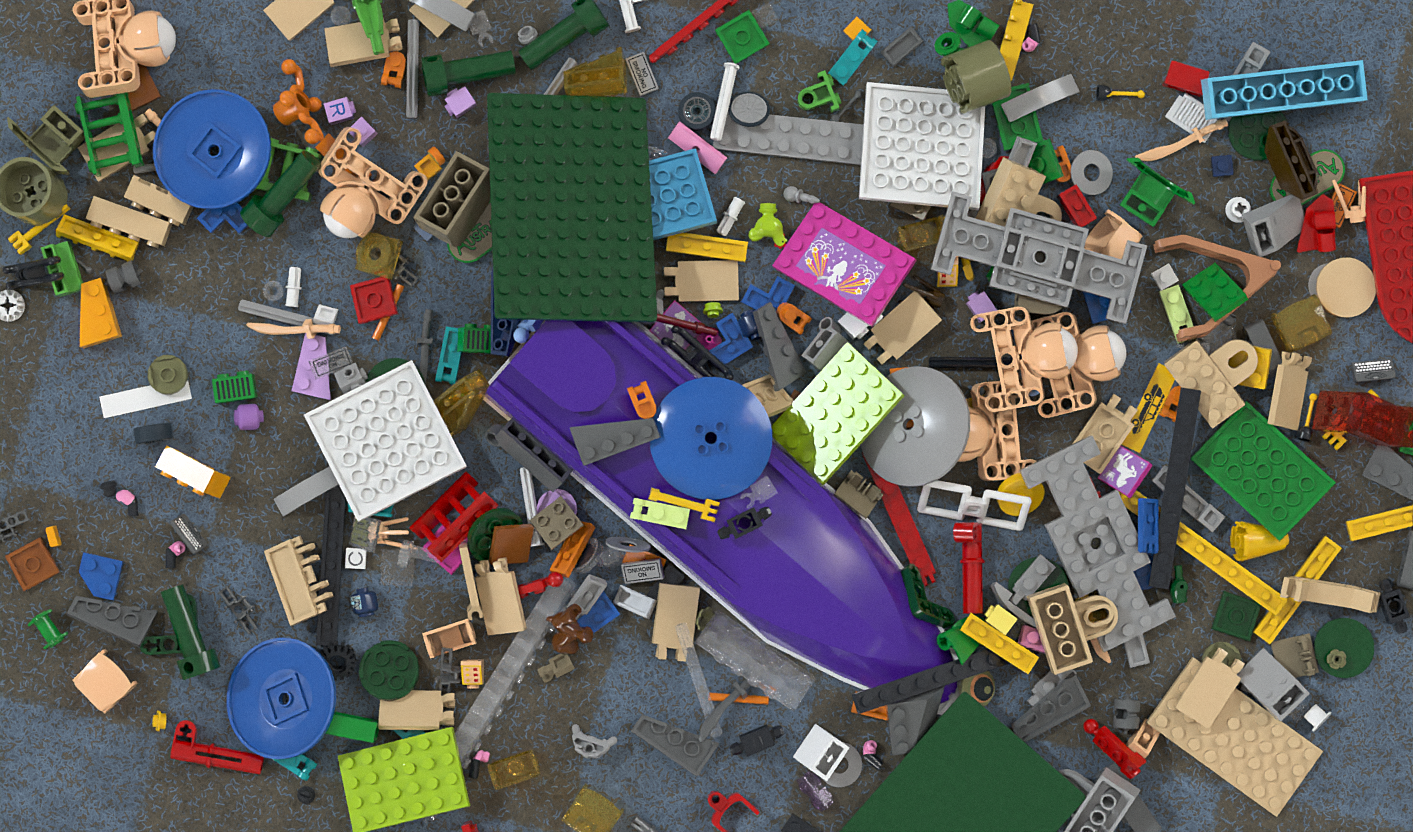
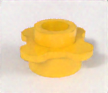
[152,711,166,731]

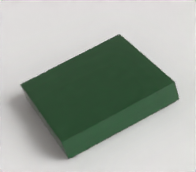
[1211,591,1261,641]

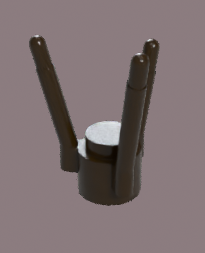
[898,275,945,309]

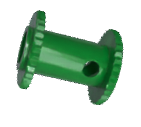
[934,32,963,67]
[28,609,68,650]

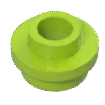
[703,302,723,318]

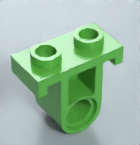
[797,70,841,113]

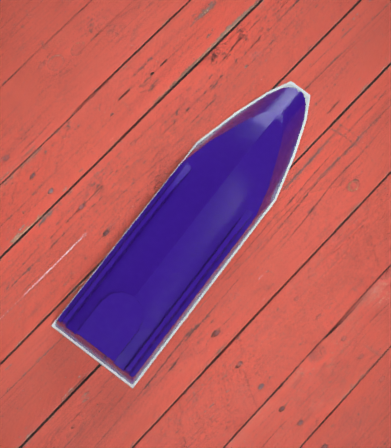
[477,320,961,715]

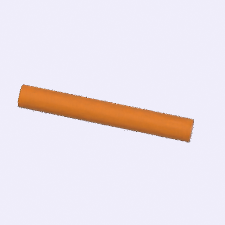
[372,284,404,341]
[708,693,769,704]

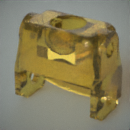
[896,215,944,253]
[1270,294,1332,353]
[487,749,541,790]
[562,783,625,832]

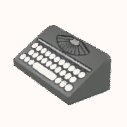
[1351,358,1396,382]
[170,514,208,554]

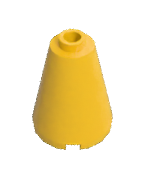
[1230,521,1289,561]

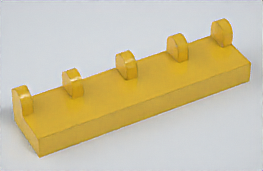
[999,0,1034,82]
[56,214,139,262]
[666,233,748,262]
[960,613,1039,674]

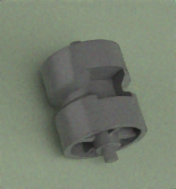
[104,260,143,294]
[1113,693,1141,734]

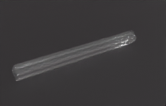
[675,623,722,737]

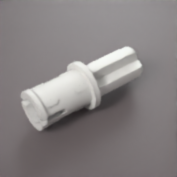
[716,197,745,236]
[285,267,302,307]

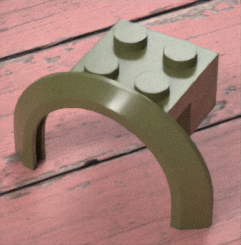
[7,105,85,175]

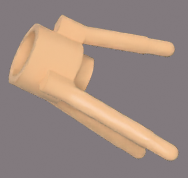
[1332,180,1366,223]
[370,517,418,551]

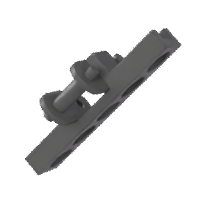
[371,247,418,287]
[0,510,30,542]
[218,585,258,634]
[435,647,461,693]

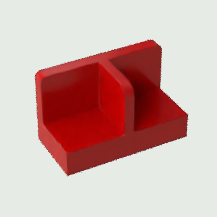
[1162,61,1210,97]
[1057,184,1097,227]

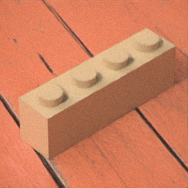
[86,196,172,248]

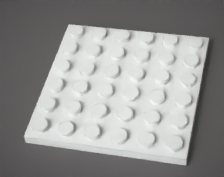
[859,82,985,210]
[304,360,467,522]

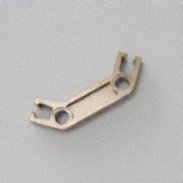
[1280,576,1381,613]

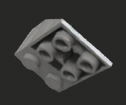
[1242,194,1304,257]
[1237,648,1310,721]

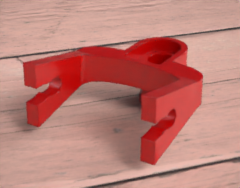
[707,791,760,832]

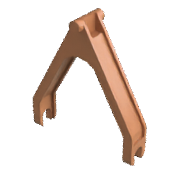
[1153,235,1281,342]

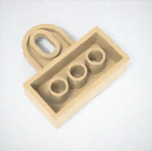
[975,157,1062,227]
[1164,339,1258,429]
[1026,583,1118,675]

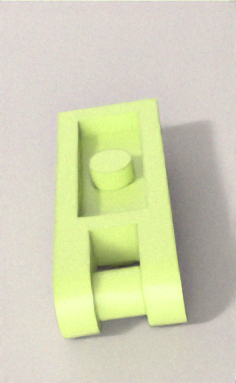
[1159,285,1194,344]
[630,498,690,529]

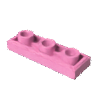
[668,122,727,174]

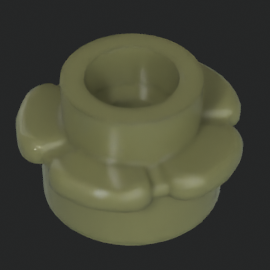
[1327,649,1346,669]

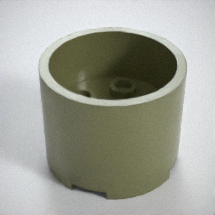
[941,40,1011,114]
[0,157,68,226]

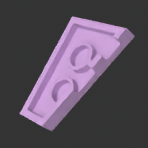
[292,333,331,400]

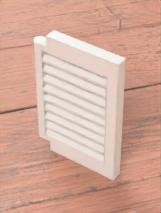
[1165,93,1217,143]

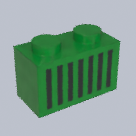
[457,324,491,354]
[212,371,258,404]

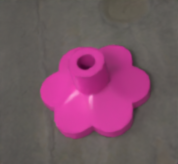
[697,332,722,350]

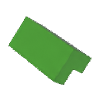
[41,241,83,297]

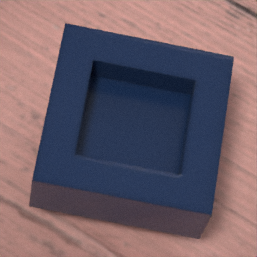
[1211,155,1234,177]

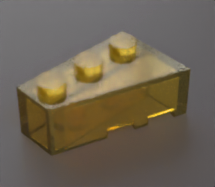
[563,47,628,96]
[433,369,490,437]

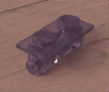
[796,770,834,812]

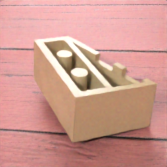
[124,175,193,227]

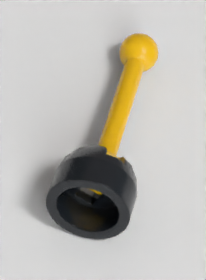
[1096,85,1145,101]
[1296,393,1317,442]

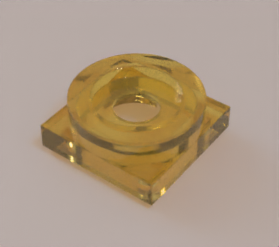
[355,232,403,280]

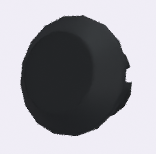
[99,481,117,497]
[297,786,315,804]

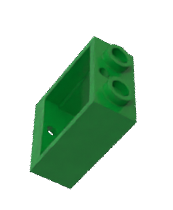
[325,712,379,743]

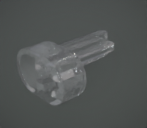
[397,539,440,569]

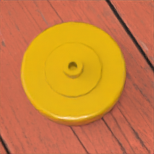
[997,473,1045,516]

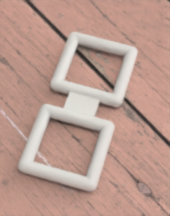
[917,480,1032,531]

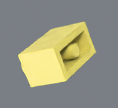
[984,604,1017,635]

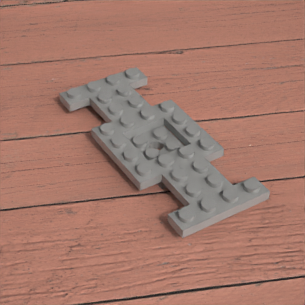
[930,191,1147,324]
[1019,435,1176,652]

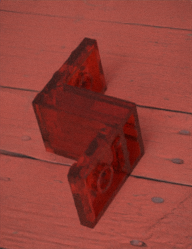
[1312,391,1413,448]

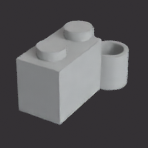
[801,317,850,371]

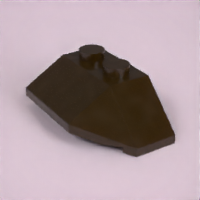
[1264,120,1318,200]

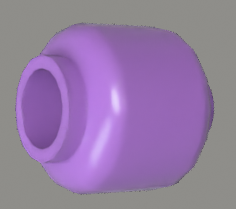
[234,404,264,430]

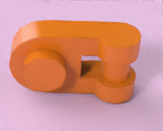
[381,51,406,89]
[1054,145,1071,183]
[776,302,812,335]
[627,381,657,419]
[1159,386,1181,422]

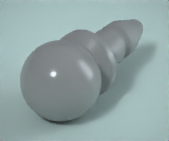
[783,186,820,203]

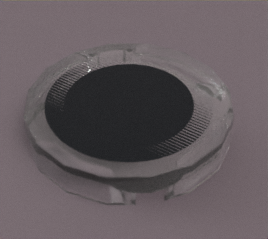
[573,538,603,575]

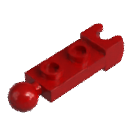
[517,572,563,599]
[1083,719,1146,779]

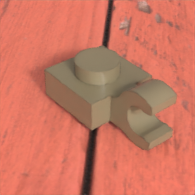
[538,653,575,683]

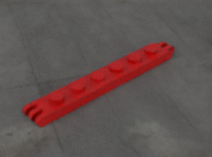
[649,0,740,63]
[861,452,936,587]

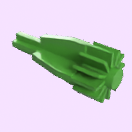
[352,0,384,55]

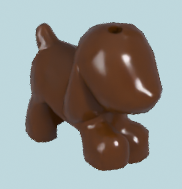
[546,604,593,654]

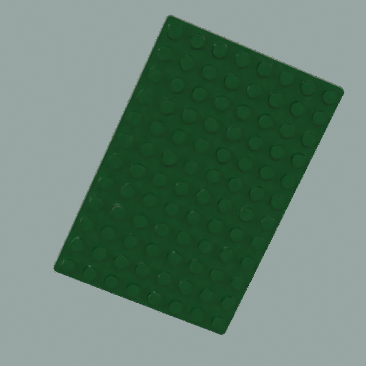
[487,93,657,322]
[839,691,1086,832]

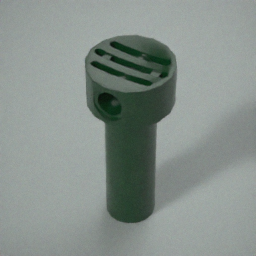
[518,0,610,70]
[421,50,516,97]
[240,150,321,237]
[161,584,221,680]

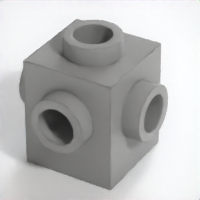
[334,363,368,394]

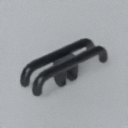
[2,256,64,290]
[661,326,734,380]

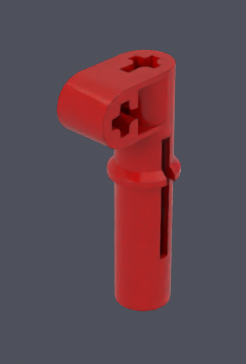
[953,522,985,614]
[170,720,264,775]

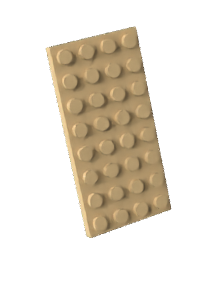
[1146,657,1323,817]

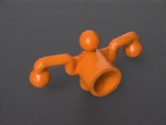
[273,59,324,144]

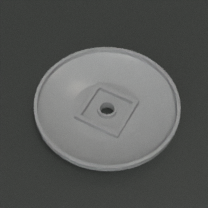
[861,366,970,487]

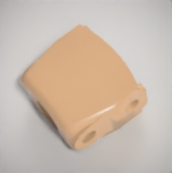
[1084,209,1143,259]
[422,619,477,659]
[72,649,138,714]

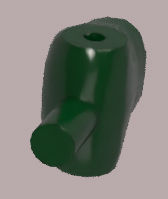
[1169,565,1188,603]

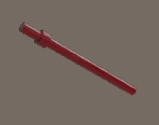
[656,313,718,336]

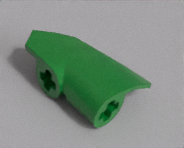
[947,0,1000,47]
[937,614,985,665]

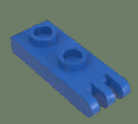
[1138,498,1159,554]

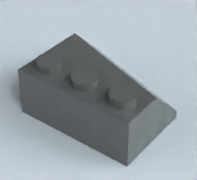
[886,685,945,756]

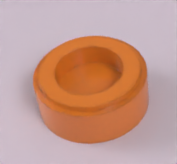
[427,147,446,166]

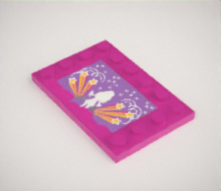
[772,202,916,327]

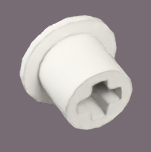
[1225,197,1251,223]
[1304,704,1331,732]

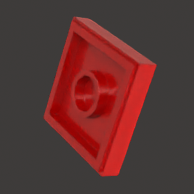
[350,275,398,325]

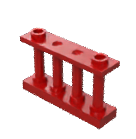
[409,472,499,562]

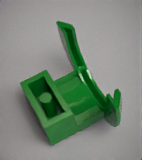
[1119,157,1195,227]

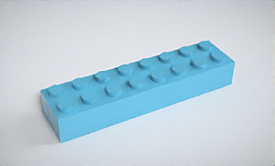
[1201,60,1367,120]

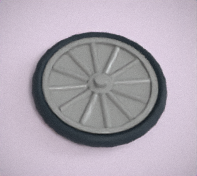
[728,92,770,127]

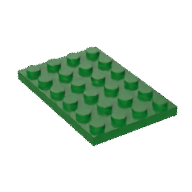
[1191,401,1336,542]

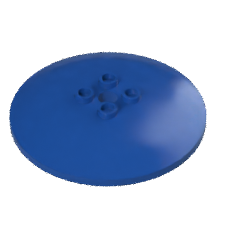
[153,89,271,209]
[650,377,772,500]
[227,638,336,759]

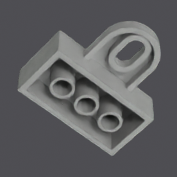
[1059,767,1140,832]

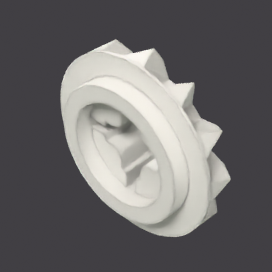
[0,289,25,322]

